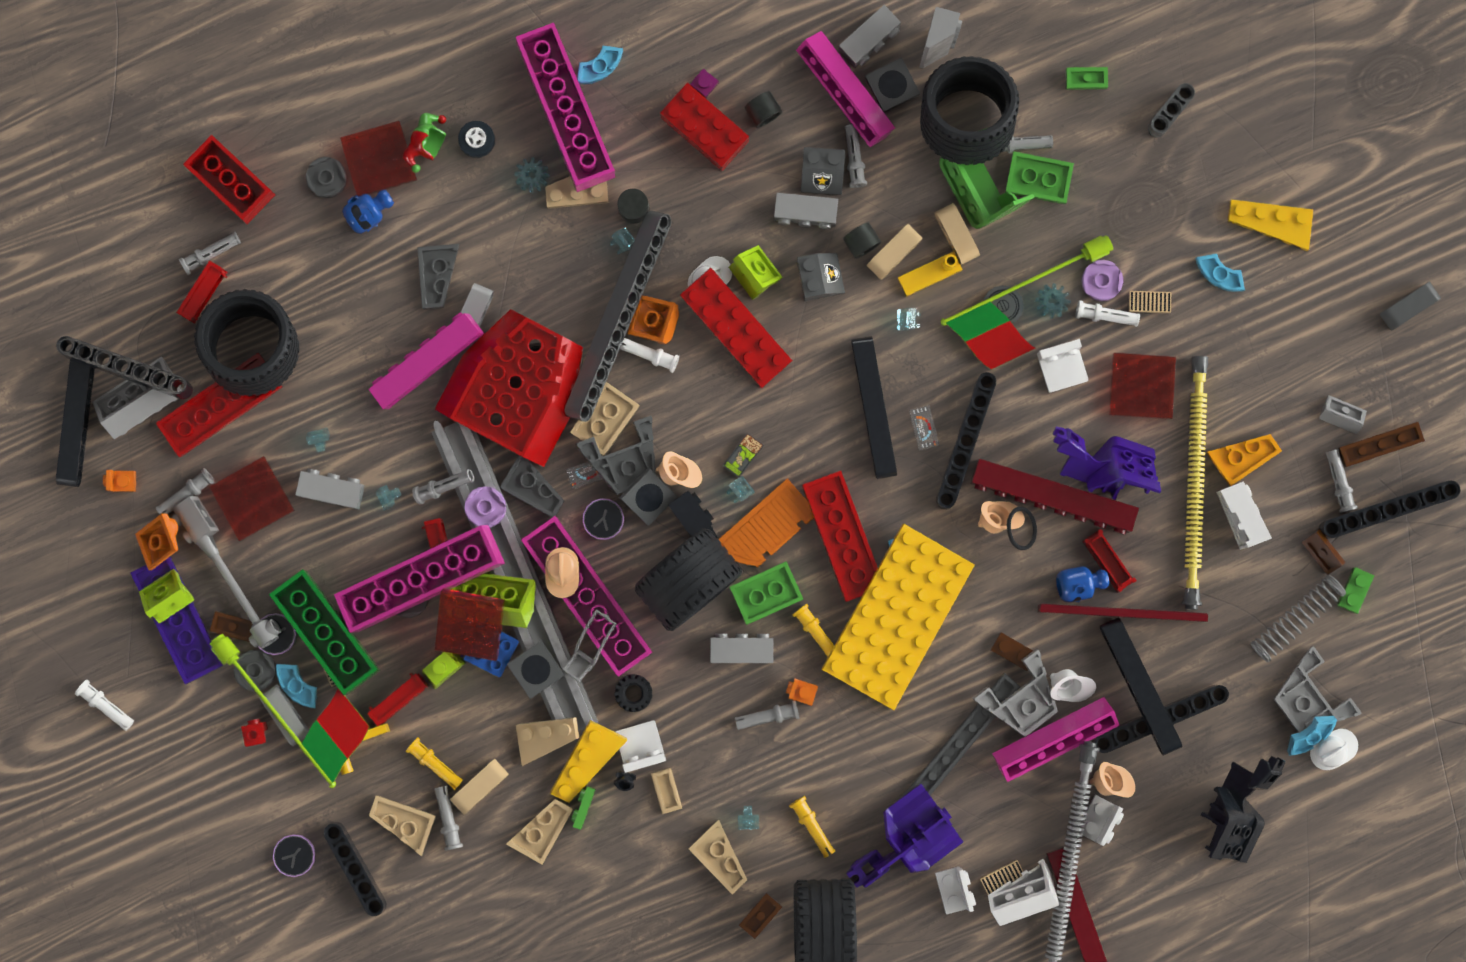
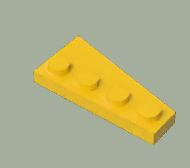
[1228,200,1313,251]
[550,720,627,803]

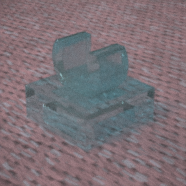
[610,228,635,254]
[897,308,921,331]
[306,428,330,453]
[726,476,755,503]
[376,485,401,511]
[738,806,759,830]

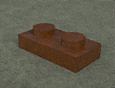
[1302,529,1346,575]
[210,611,253,642]
[990,632,1033,671]
[739,893,782,939]

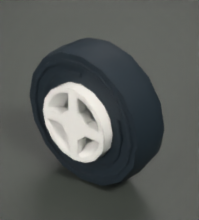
[458,121,495,158]

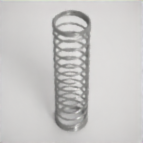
[1251,575,1346,662]

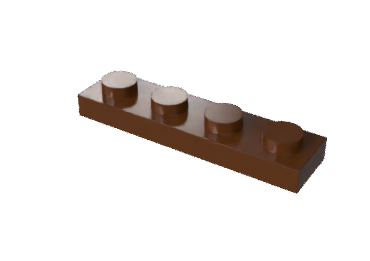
[1338,422,1425,468]

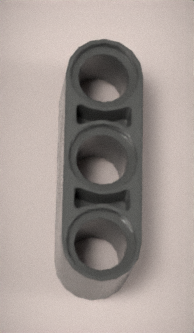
[1148,83,1195,137]
[1380,281,1441,331]

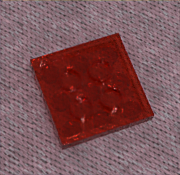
[340,121,417,197]
[1109,353,1176,419]
[209,456,295,541]
[435,588,505,661]

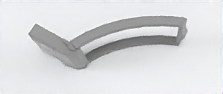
[562,609,617,683]

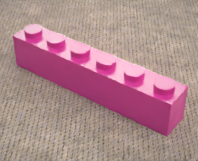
[796,31,895,147]
[368,313,484,409]
[992,697,1120,782]

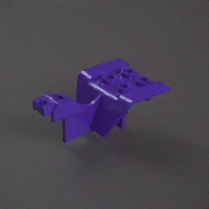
[1053,426,1161,500]
[846,783,963,888]

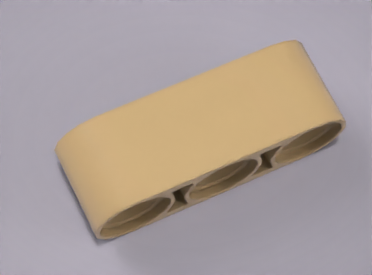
[934,203,980,265]
[866,224,923,280]
[450,759,509,815]

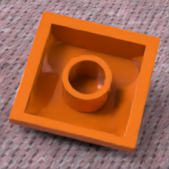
[627,295,679,344]
[135,513,178,571]

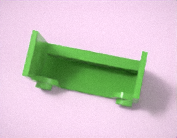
[939,127,1035,229]

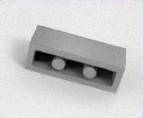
[838,5,901,68]
[774,193,838,229]
[295,469,365,510]
[710,634,773,663]

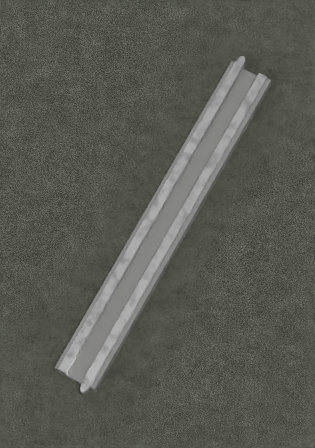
[431,421,599,731]

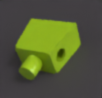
[422,648,466,689]

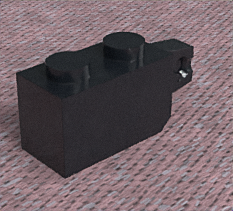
[668,490,718,538]

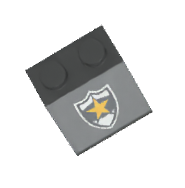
[801,147,845,195]
[797,253,845,301]

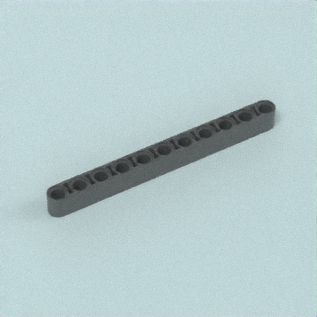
[565,210,671,422]

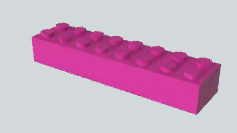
[515,23,615,192]
[521,516,653,677]
[334,525,505,633]

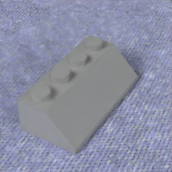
[919,7,962,68]
[92,357,182,439]

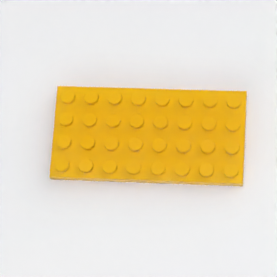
[822,524,975,710]

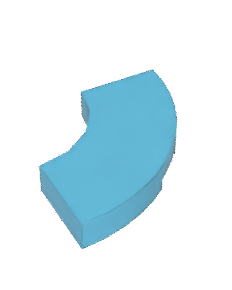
[577,46,623,85]
[1195,254,1245,292]
[276,664,317,708]
[1287,716,1337,756]

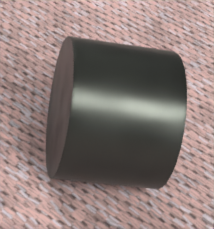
[744,91,783,128]
[617,189,649,223]
[843,222,882,259]

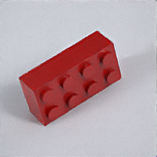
[660,82,749,171]
[183,135,275,225]

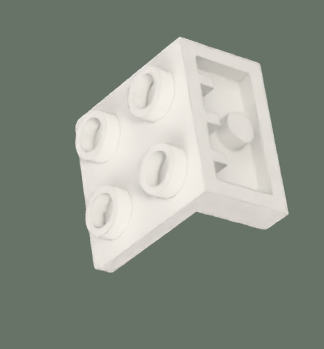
[1037,339,1088,393]
[616,720,666,773]
[1079,795,1124,846]
[935,867,976,914]

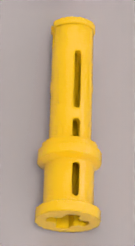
[792,604,834,657]
[405,737,463,790]
[789,796,835,858]

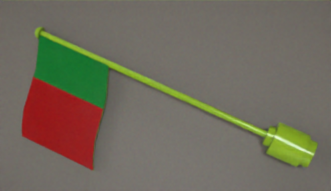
[941,235,1113,370]
[210,634,370,788]

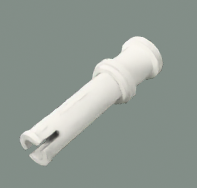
[1075,300,1140,327]
[620,338,680,373]
[75,680,134,731]

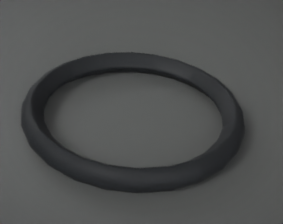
[1007,506,1037,550]

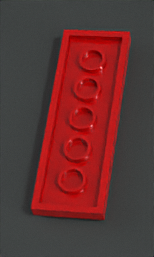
[680,267,793,388]
[156,353,283,458]
[802,471,878,602]

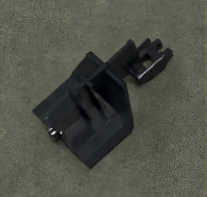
[1200,756,1286,863]

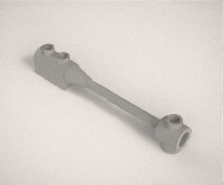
[172,496,281,649]

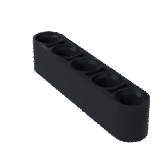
[324,822,387,916]

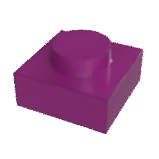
[690,69,719,98]

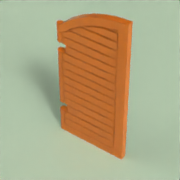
[719,478,814,568]

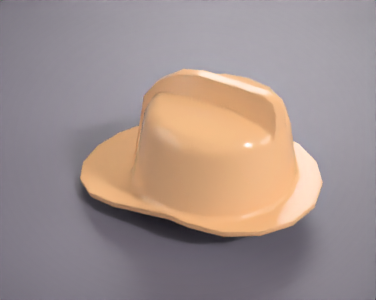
[655,451,702,488]
[978,501,1025,534]
[545,547,579,598]
[1090,762,1135,798]

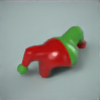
[403,113,446,173]

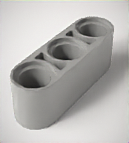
[461,283,494,346]
[259,685,309,746]

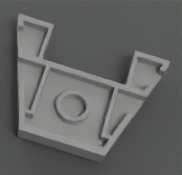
[1273,646,1362,733]
[972,649,1058,737]

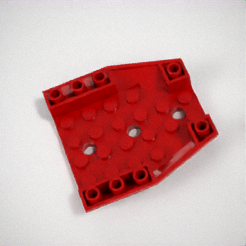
[435,309,584,467]

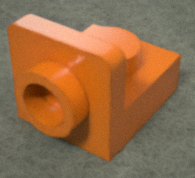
[103,470,136,492]
[786,678,818,706]

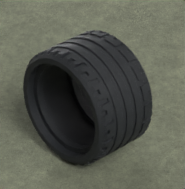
[920,56,1019,165]
[194,289,300,396]
[635,529,742,631]
[794,879,857,962]

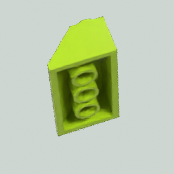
[444,574,536,628]

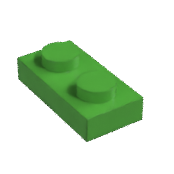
[1066,67,1108,90]
[1337,567,1374,614]
[571,786,596,830]

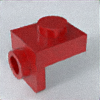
[241,719,268,747]

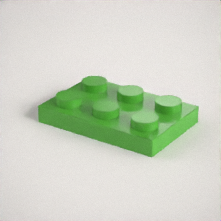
[1005,151,1074,205]
[730,561,804,625]

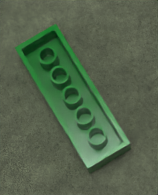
[269,569,380,695]

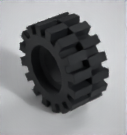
[614,674,652,712]

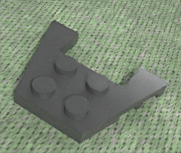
[576,415,656,495]

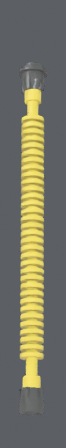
[1181,356,1209,610]

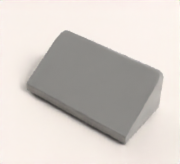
[1319,395,1367,434]

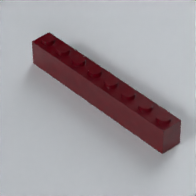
[970,459,1139,535]

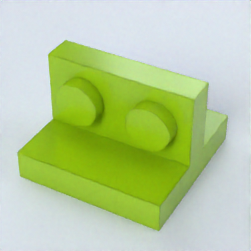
[728,245,783,300]
[139,569,194,624]

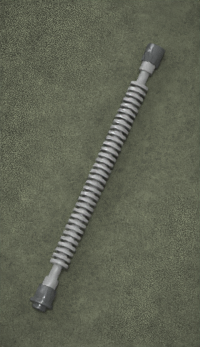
[1045,741,1100,962]

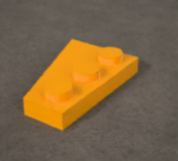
[1206,434,1282,486]

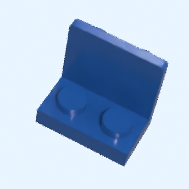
[460,622,519,677]

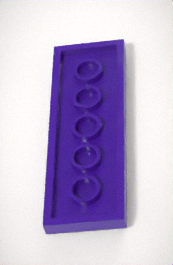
[130,557,224,684]

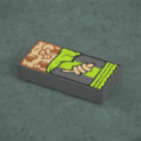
[723,433,764,478]

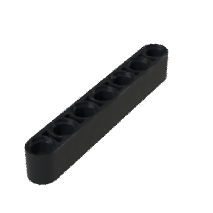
[56,336,193,399]
[851,336,897,479]
[56,351,95,487]
[936,372,996,510]
[1319,480,1461,539]
[1099,617,1183,756]
[1092,685,1229,753]

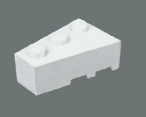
[1216,481,1272,550]
[988,859,1059,926]

